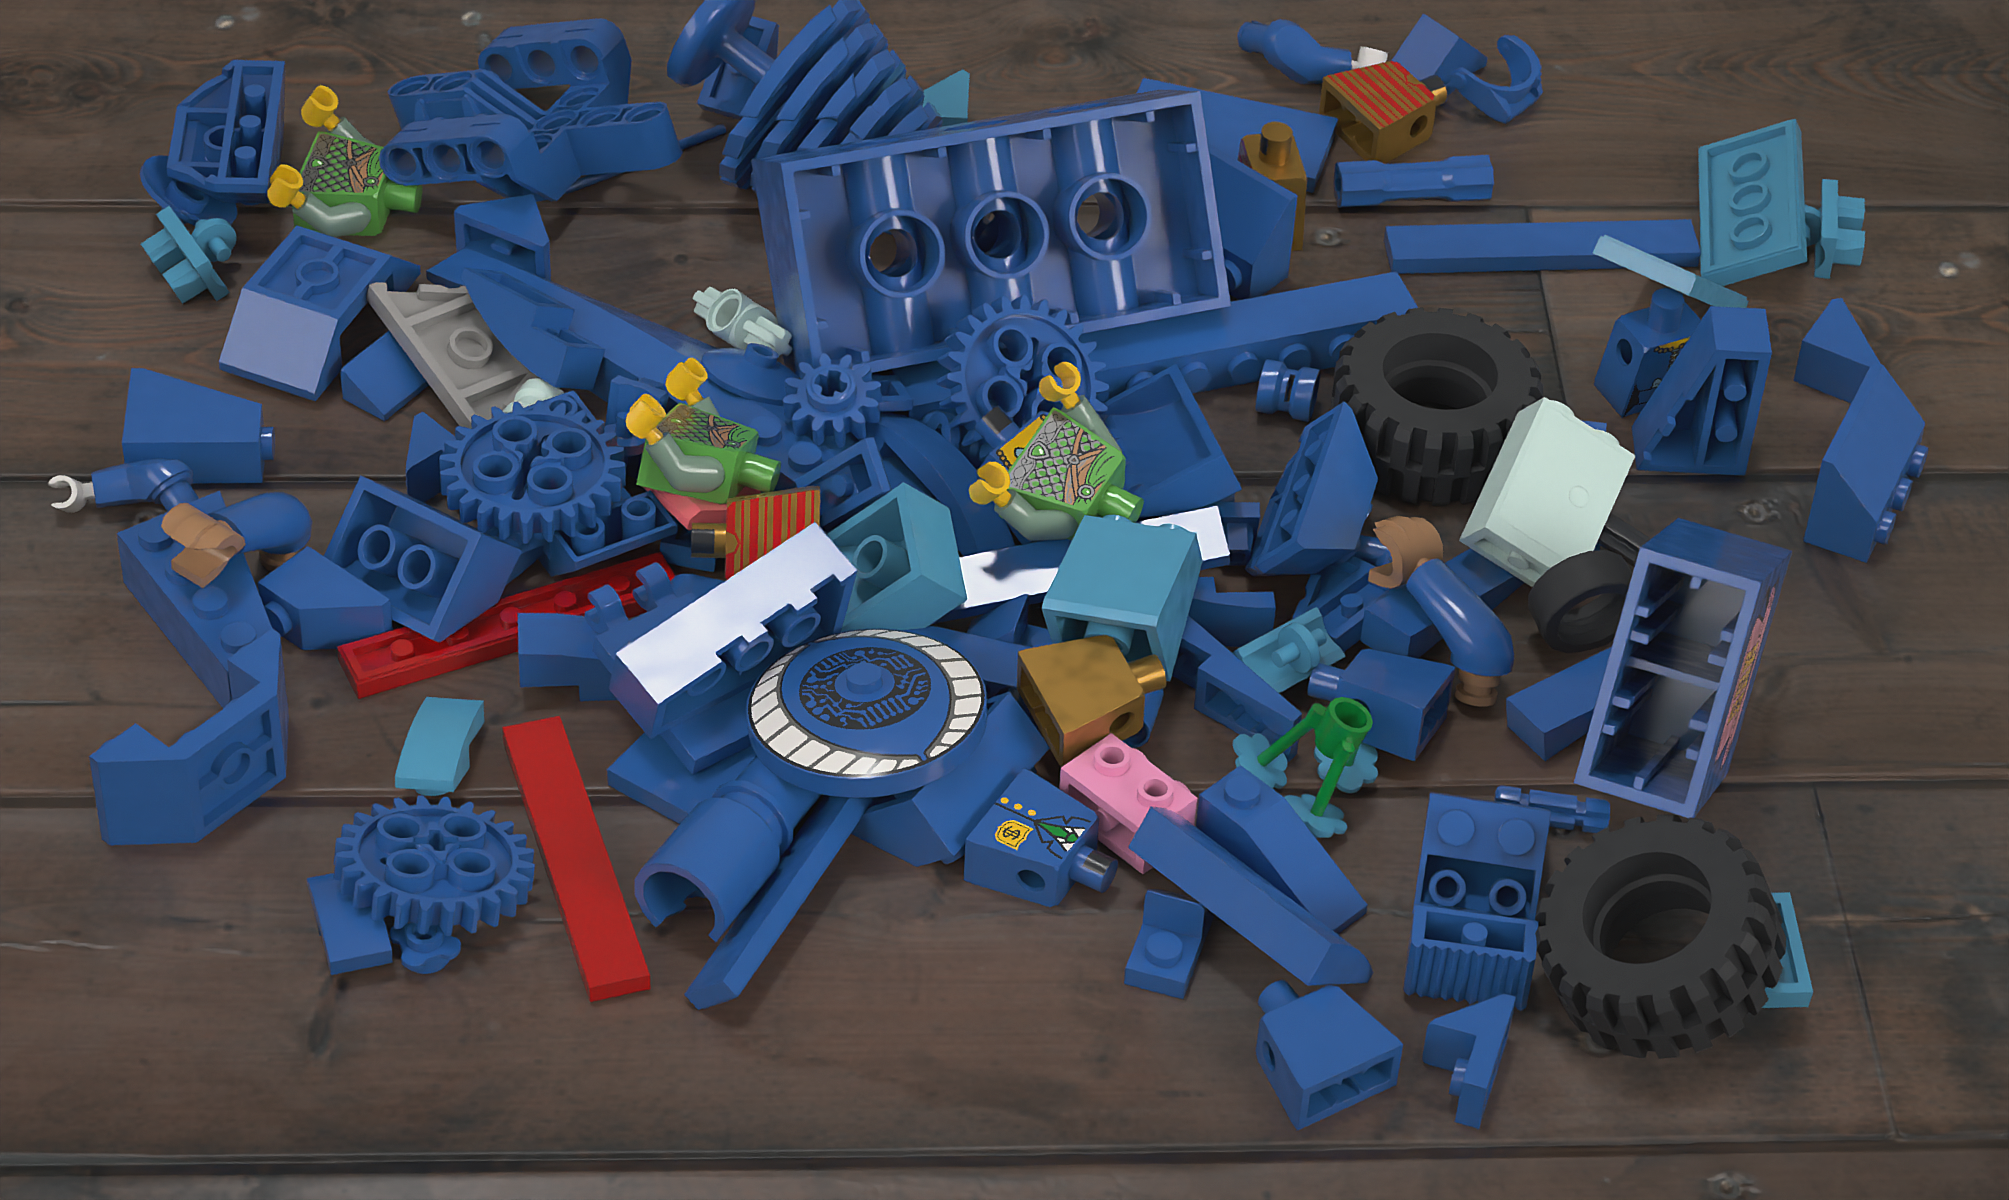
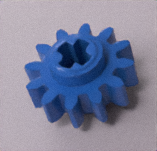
[783,353,882,448]

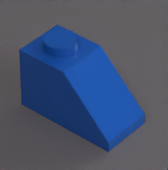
[258,546,393,650]

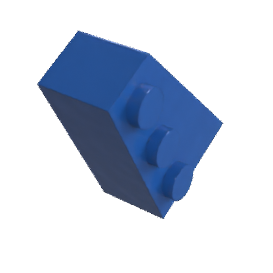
[1632,306,1772,476]

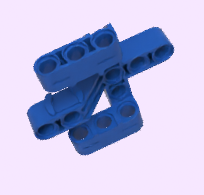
[379,18,683,202]

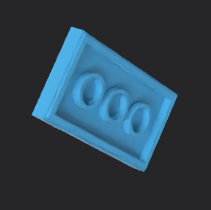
[1698,119,1807,286]
[1593,235,1749,308]

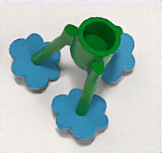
[1233,697,1378,838]

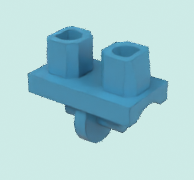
[1805,179,1865,279]
[141,206,237,304]
[1232,607,1346,693]

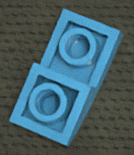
[395,697,485,796]

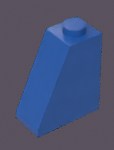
[122,368,275,483]

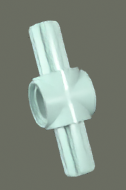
[693,287,793,357]

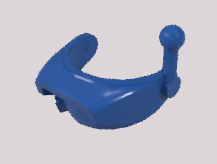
[1440,35,1543,124]

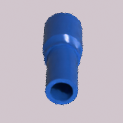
[635,756,823,942]

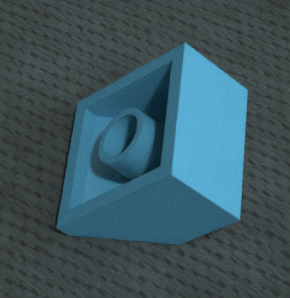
[827,482,968,632]

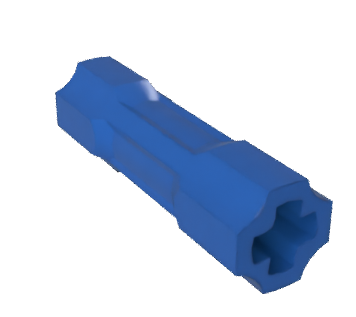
[1333,155,1494,208]

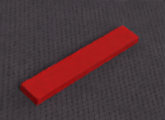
[337,552,675,699]
[502,716,650,1002]

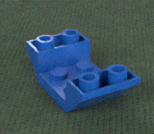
[219,226,421,401]
[510,390,677,577]
[89,628,289,845]

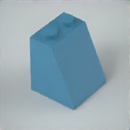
[1042,515,1203,681]

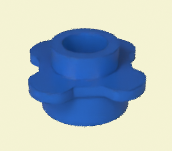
[390,922,461,974]

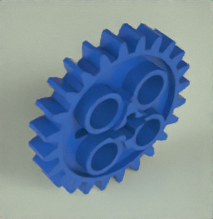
[936,295,1109,462]
[439,400,626,543]
[334,795,535,936]

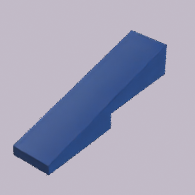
[1360,548,1525,658]
[1172,615,1302,762]
[1506,647,1612,761]

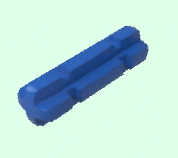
[1494,785,1611,833]

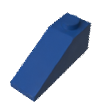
[1196,765,1368,934]

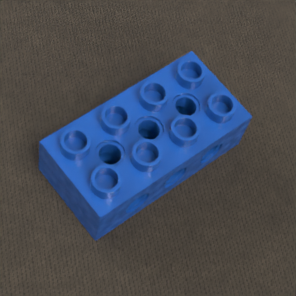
[751,90,1231,377]

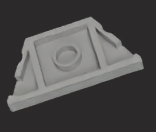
[367,282,539,429]

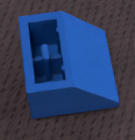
[1412,791,1551,921]

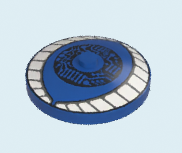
[746,629,988,798]

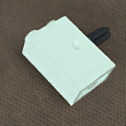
[1459,397,1651,587]

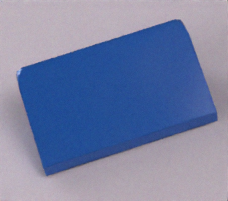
[340,331,429,421]

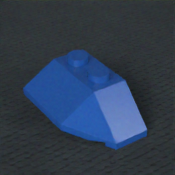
[167,60,285,205]
[1245,401,1378,577]

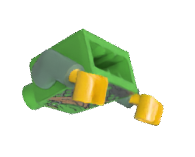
[268,85,422,238]
[626,358,781,504]
[969,362,1144,541]

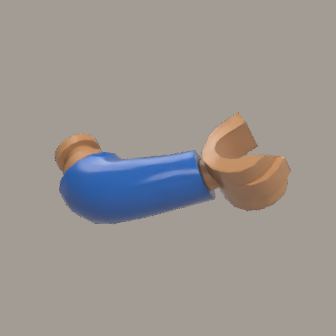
[161,492,312,588]
[1368,516,1514,706]

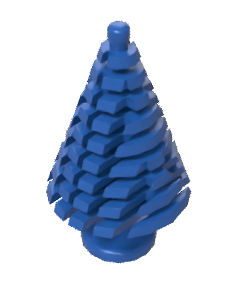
[667,0,999,253]

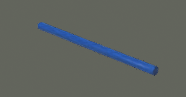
[565,124,726,194]

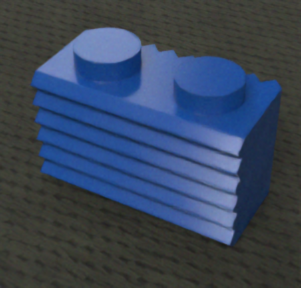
[1403,904,1539,1011]

